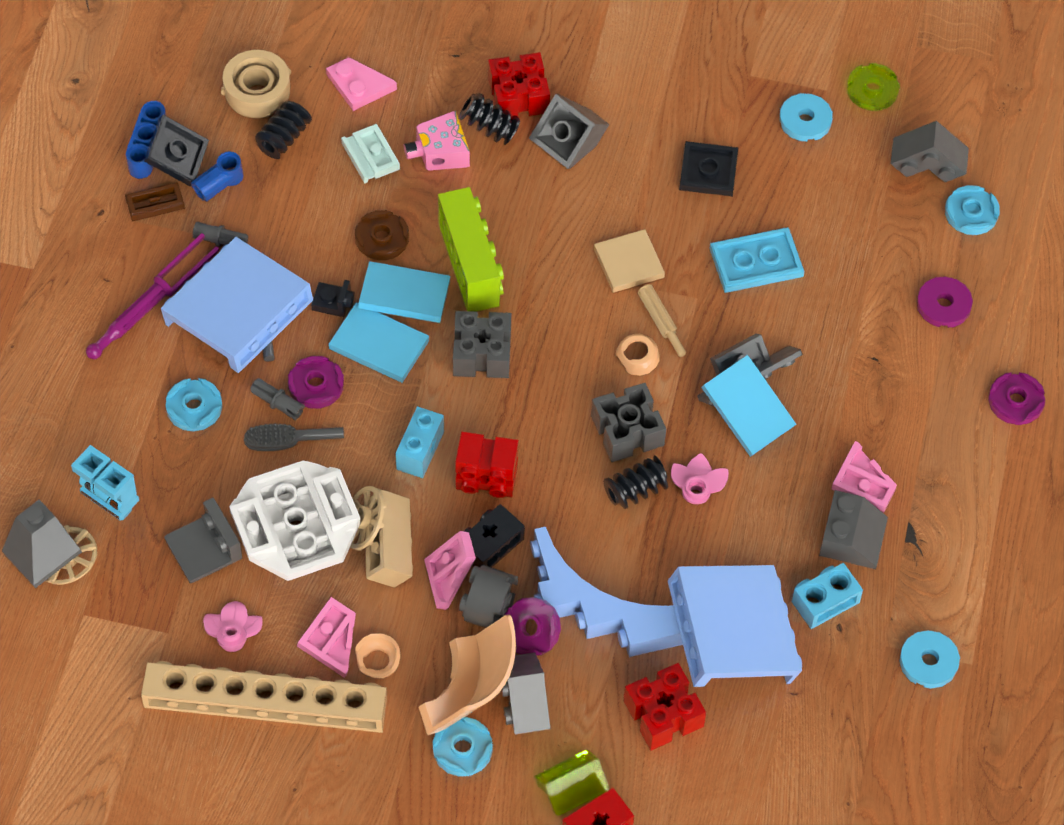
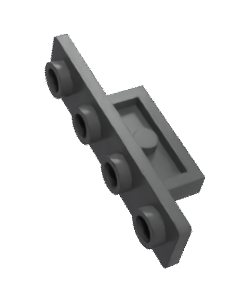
[697,333,803,406]

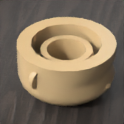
[221,50,291,118]

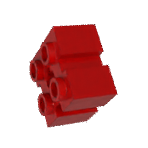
[488,52,550,116]
[455,431,519,498]
[623,662,706,751]

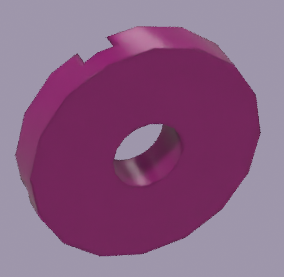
[917,277,973,328]
[288,356,344,409]
[988,372,1046,425]
[505,597,561,656]

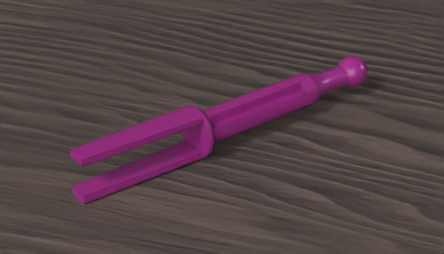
[86,233,220,359]

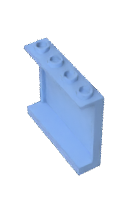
[161,237,313,373]
[668,565,802,687]

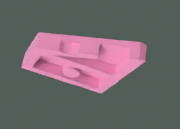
[424,531,476,610]
[297,597,356,678]

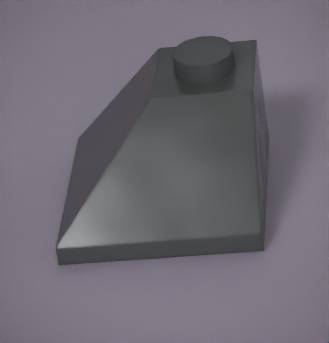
[529,94,610,169]
[2,500,82,588]

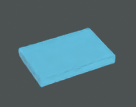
[710,227,804,293]
[358,261,451,323]
[329,302,429,383]
[701,355,797,457]

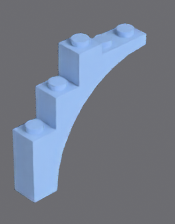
[530,527,683,657]

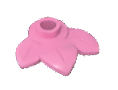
[671,454,728,504]
[203,601,263,652]

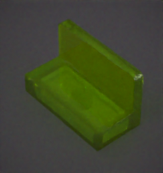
[534,750,609,816]

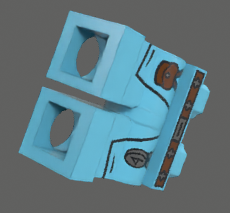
[71,445,139,521]

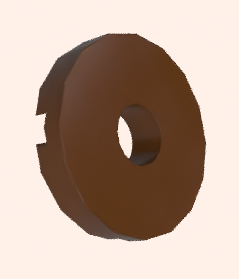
[355,210,409,260]

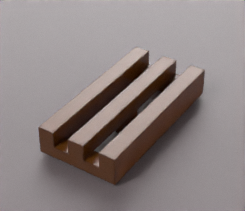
[125,182,185,222]

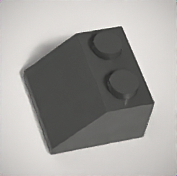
[819,490,888,569]

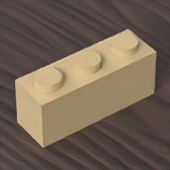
[365,490,413,588]

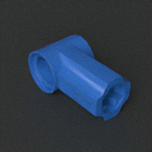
[191,151,244,202]

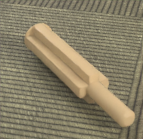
[638,284,686,357]

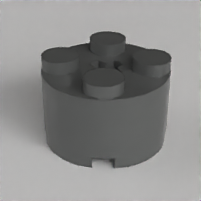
[459,565,518,628]

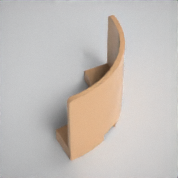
[419,615,516,735]

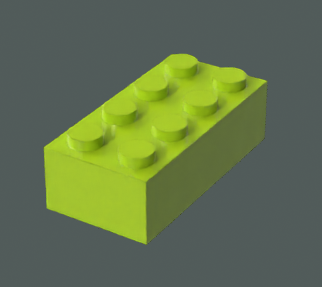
[438,187,504,312]

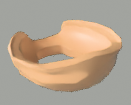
[615,334,660,376]
[355,633,401,679]

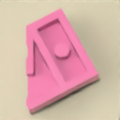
[326,57,397,111]
[832,441,897,513]

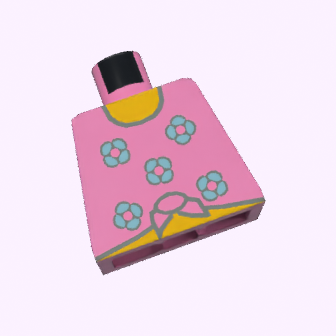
[404,111,470,171]

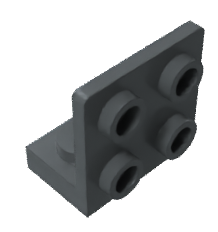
[165,497,243,583]

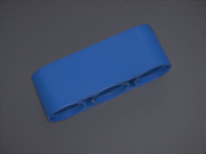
[126,101,166,179]

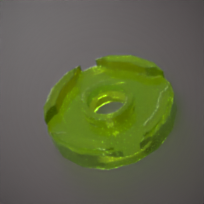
[847,63,900,111]

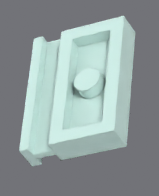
[341,124,400,184]

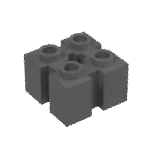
[453,311,512,378]
[591,383,666,463]

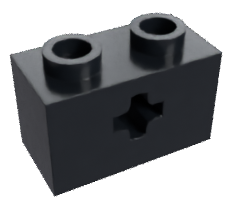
[464,504,525,568]

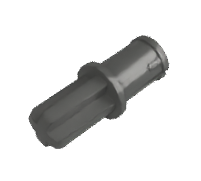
[193,221,248,247]
[250,378,305,421]

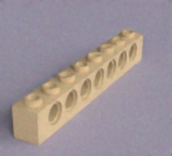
[141,661,387,733]

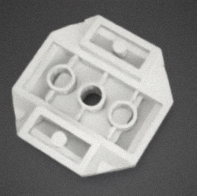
[229,460,360,581]

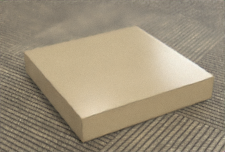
[594,229,665,293]

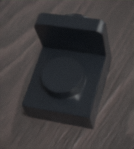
[311,280,355,317]

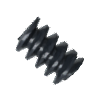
[458,93,520,145]
[255,101,312,159]
[603,455,668,509]

